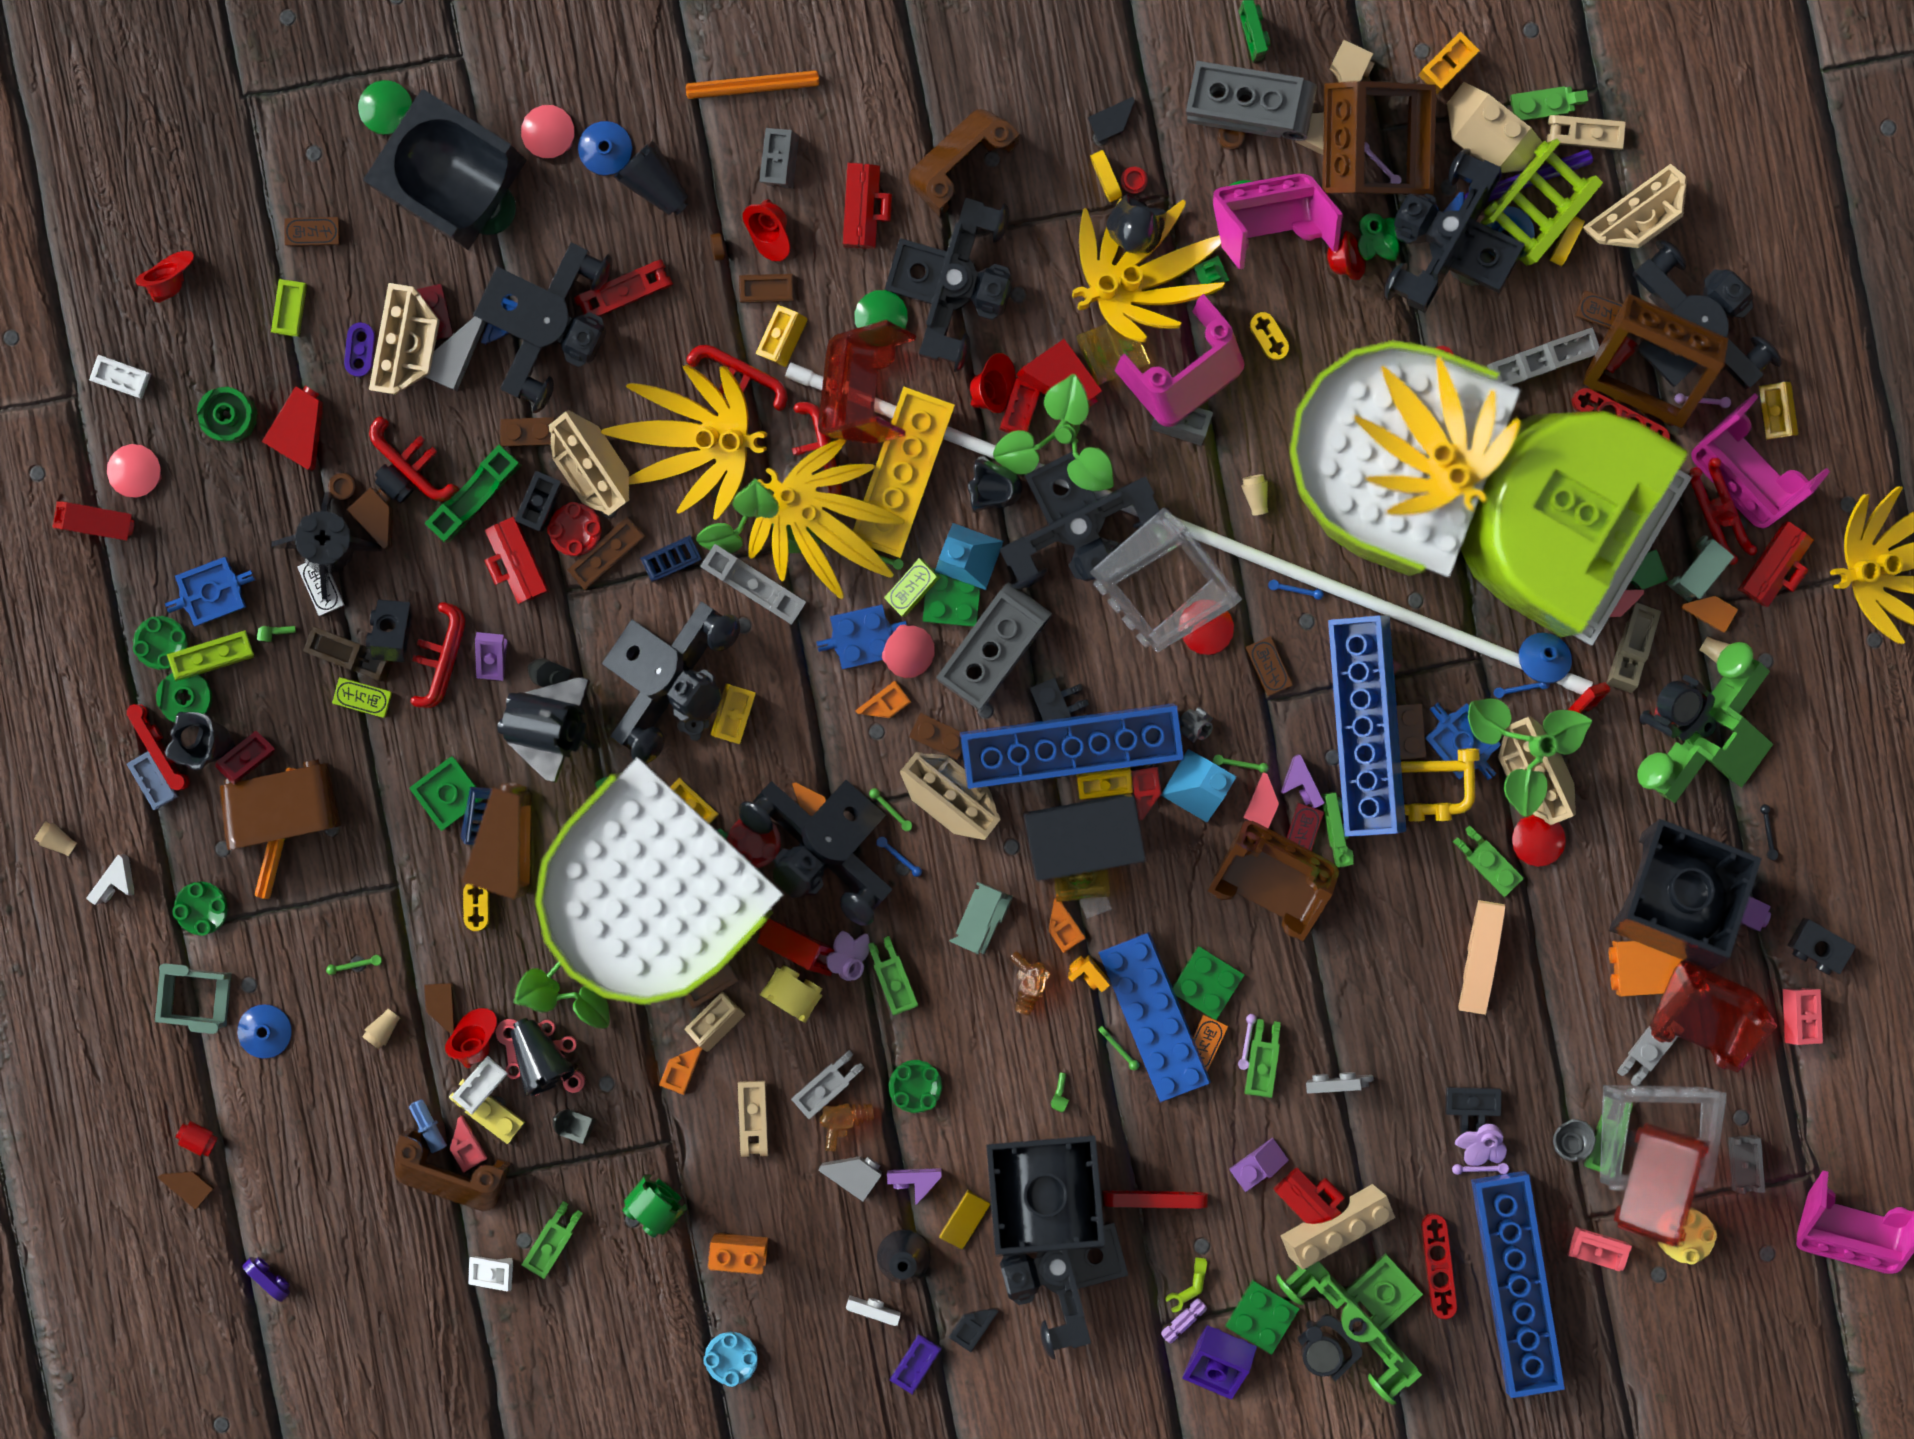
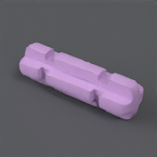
[1161,1299,1207,1343]

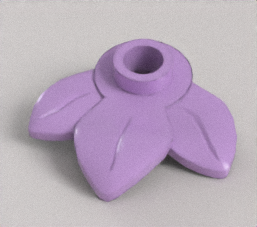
[827,931,869,981]
[1455,1124,1507,1166]

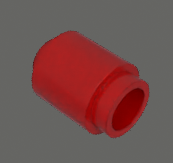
[175,1121,218,1157]

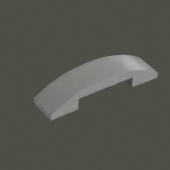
[700,544,806,625]

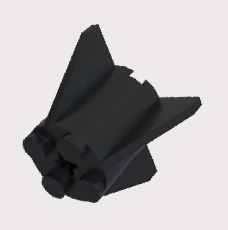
[272,492,382,601]
[497,677,595,783]

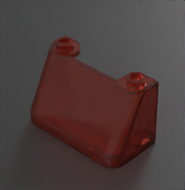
[1650,960,1777,1073]
[1614,1123,1711,1248]

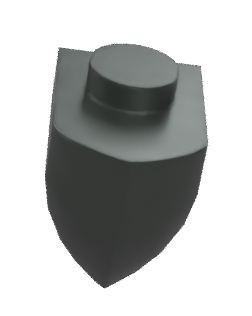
[528,658,572,687]
[553,1109,596,1145]

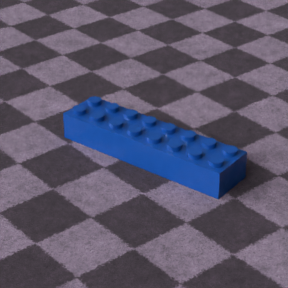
[1328,615,1406,837]
[960,703,1184,789]
[1471,1171,1565,1398]

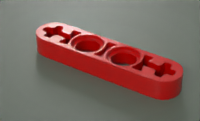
[1571,388,1670,440]
[1103,1190,1208,1208]
[1421,1213,1457,1319]

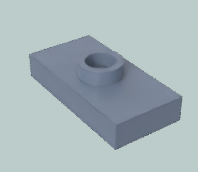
[127,751,179,810]

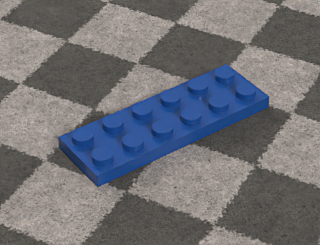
[1098,932,1211,1102]

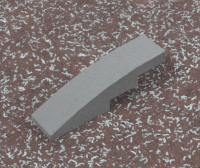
[1487,327,1599,386]

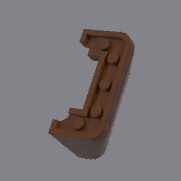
[909,109,1020,218]
[220,759,341,850]
[1208,820,1339,941]
[394,1128,511,1211]

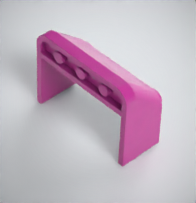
[1213,174,1342,269]
[1115,294,1244,427]
[1691,393,1830,528]
[1796,1171,1914,1274]

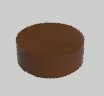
[1217,128,1245,150]
[710,233,725,261]
[328,473,357,500]

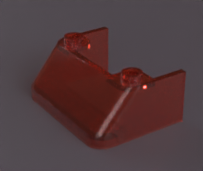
[818,320,916,444]

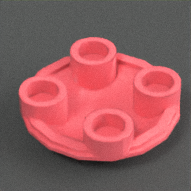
[521,105,574,158]
[107,444,162,498]
[882,625,935,678]

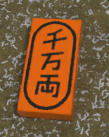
[1193,1014,1228,1071]

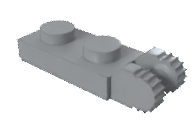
[1617,1012,1684,1087]
[791,1050,864,1119]

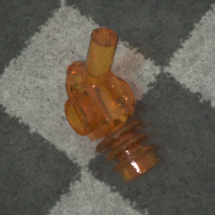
[1010,951,1051,1015]
[819,1103,874,1151]

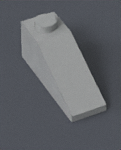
[425,317,486,391]

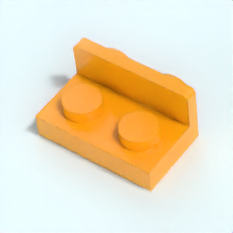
[1068,956,1110,992]

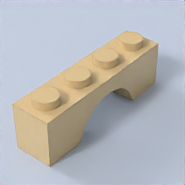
[1295,40,1374,155]
[1280,1184,1395,1270]

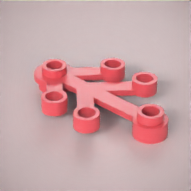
[496,1019,585,1096]

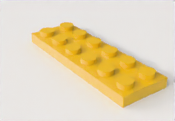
[853,386,955,558]

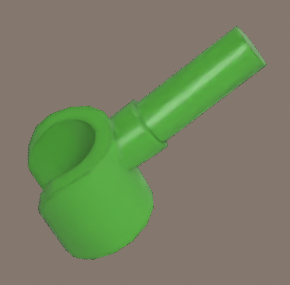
[257,626,296,642]
[1051,1073,1069,1112]

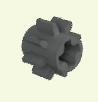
[1180,707,1213,742]

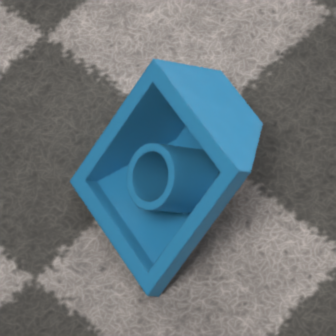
[935,523,1003,590]
[1161,749,1236,822]

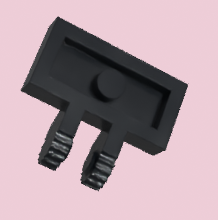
[1030,678,1089,721]
[1445,1087,1501,1135]

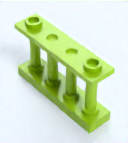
[1480,139,1603,266]

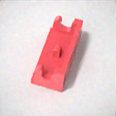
[1783,988,1823,1045]
[1567,1227,1632,1272]

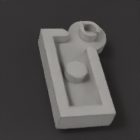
[1306,1072,1374,1094]

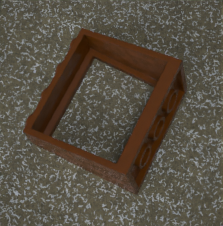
[1322,81,1437,195]
[1583,294,1728,428]
[462,782,532,899]

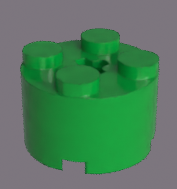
[197,387,258,443]
[623,1174,687,1238]

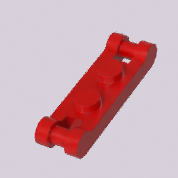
[574,259,673,317]
[127,704,190,790]

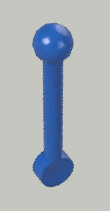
[1268,580,1324,600]
[1493,682,1550,698]
[876,837,922,877]

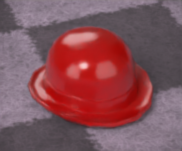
[1327,231,1366,281]

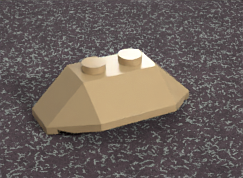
[1446,82,1542,173]
[1583,164,1687,248]
[369,283,440,395]
[549,410,629,515]
[1498,716,1576,825]
[900,752,1001,840]

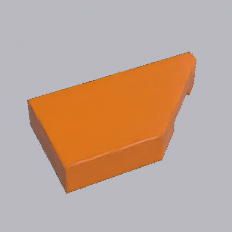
[1680,596,1738,633]
[855,681,911,718]
[792,782,826,816]
[1048,896,1085,953]
[659,1047,702,1095]

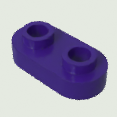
[344,323,376,377]
[243,1257,290,1302]

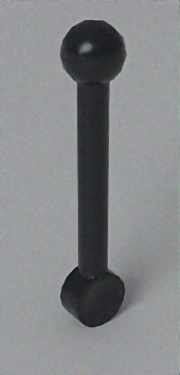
[1760,804,1778,860]

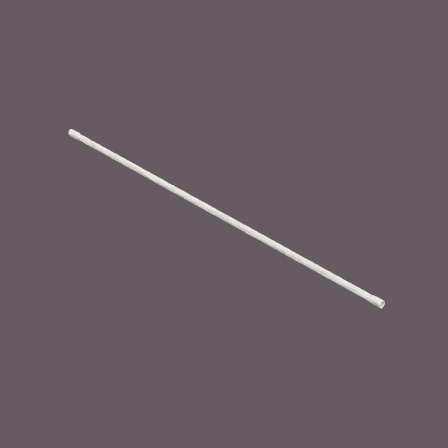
[785,363,1593,695]

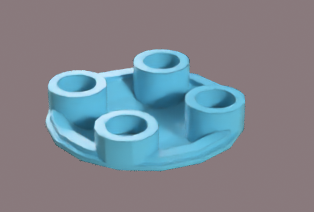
[703,1332,758,1387]

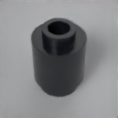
[375,464,415,504]

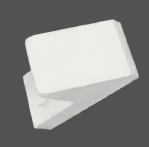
[86,854,134,905]
[469,1256,513,1291]

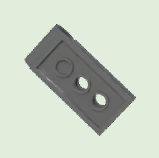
[1186,61,1317,141]
[936,582,1053,712]

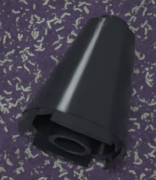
[614,140,688,216]
[511,1018,576,1096]
[877,1229,931,1284]

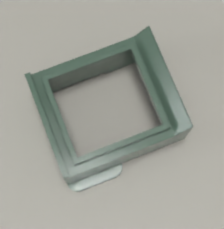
[1666,535,1734,602]
[949,882,1013,954]
[155,963,232,1034]

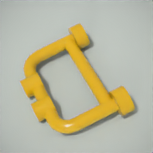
[1401,748,1480,821]

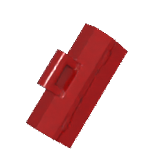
[843,163,892,249]
[484,516,550,604]
[1737,521,1814,607]
[1273,1167,1345,1224]

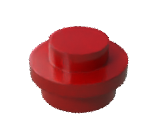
[1121,167,1148,194]

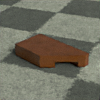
[424,983,455,1033]
[157,1171,214,1210]

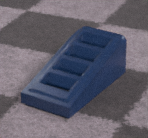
[640,535,702,583]
[461,787,492,845]

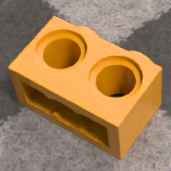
[1418,31,1480,94]

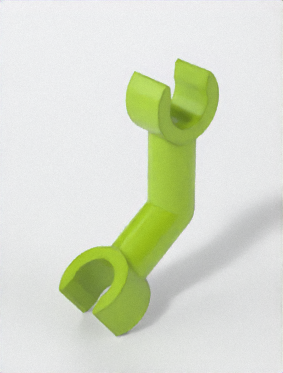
[1165,1257,1207,1312]

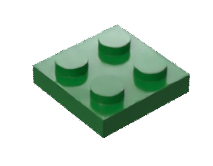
[1238,0,1270,63]
[923,568,980,627]
[409,756,485,831]
[1172,946,1244,1020]
[1225,1279,1300,1355]

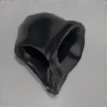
[1106,194,1167,254]
[967,456,1022,513]
[165,712,235,770]

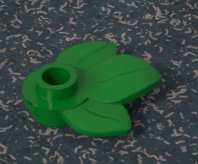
[1358,213,1399,261]

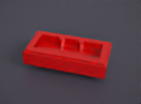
[999,378,1041,433]

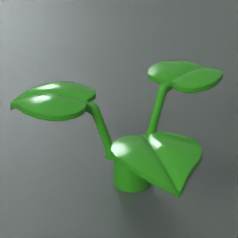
[993,374,1115,491]
[696,479,821,553]
[1468,698,1592,817]
[514,961,610,1029]

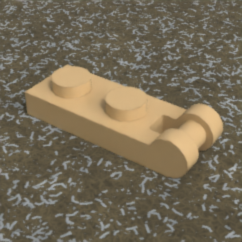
[1547,115,1626,150]
[738,1080,768,1157]

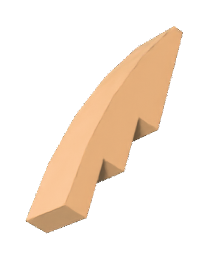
[1458,900,1505,1015]

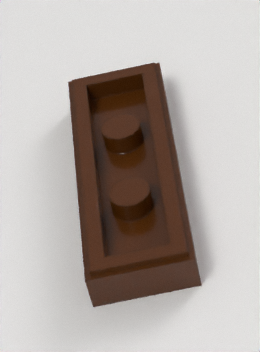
[567,516,646,590]

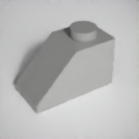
[819,1156,882,1201]

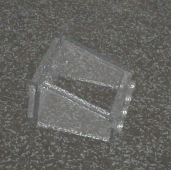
[1090,508,1242,653]
[1600,1085,1726,1192]

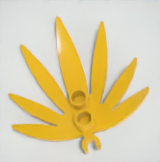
[1072,198,1225,342]
[1353,357,1520,516]
[601,365,767,520]
[749,438,905,599]
[1830,486,1914,644]

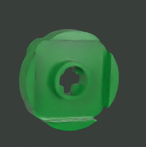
[156,673,212,723]

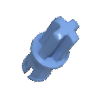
[409,1099,447,1153]

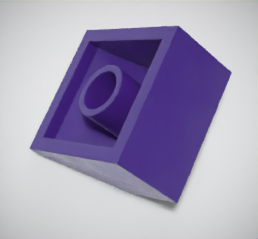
[1182,1325,1257,1400]

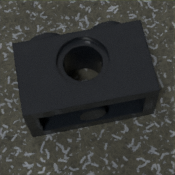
[515,471,564,533]
[366,600,413,662]
[1787,918,1856,976]

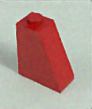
[1016,339,1102,408]
[262,386,323,472]
[52,501,134,541]
[757,918,835,976]

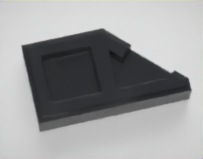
[1087,97,1135,143]
[948,1308,999,1352]

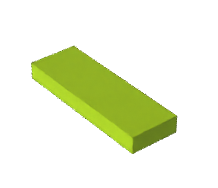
[167,630,254,681]

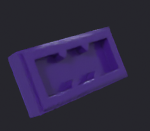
[890,1334,942,1395]

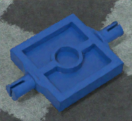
[165,557,256,627]
[816,604,907,669]
[1425,702,1501,780]

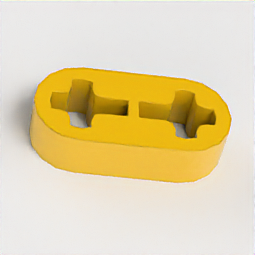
[1090,150,1122,202]
[1549,216,1585,267]
[1250,312,1289,361]
[463,884,490,931]

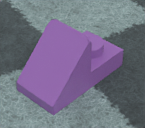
[475,632,507,681]
[1281,755,1324,808]
[1229,1138,1288,1192]
[887,1168,942,1205]

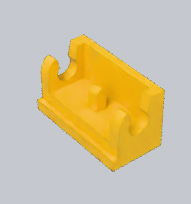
[710,683,756,744]

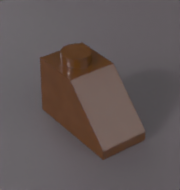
[347,487,393,550]

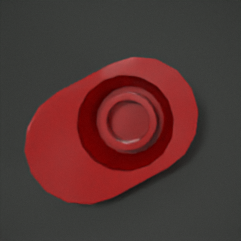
[742,199,790,261]
[135,250,194,303]
[970,353,1016,413]
[445,1008,497,1068]

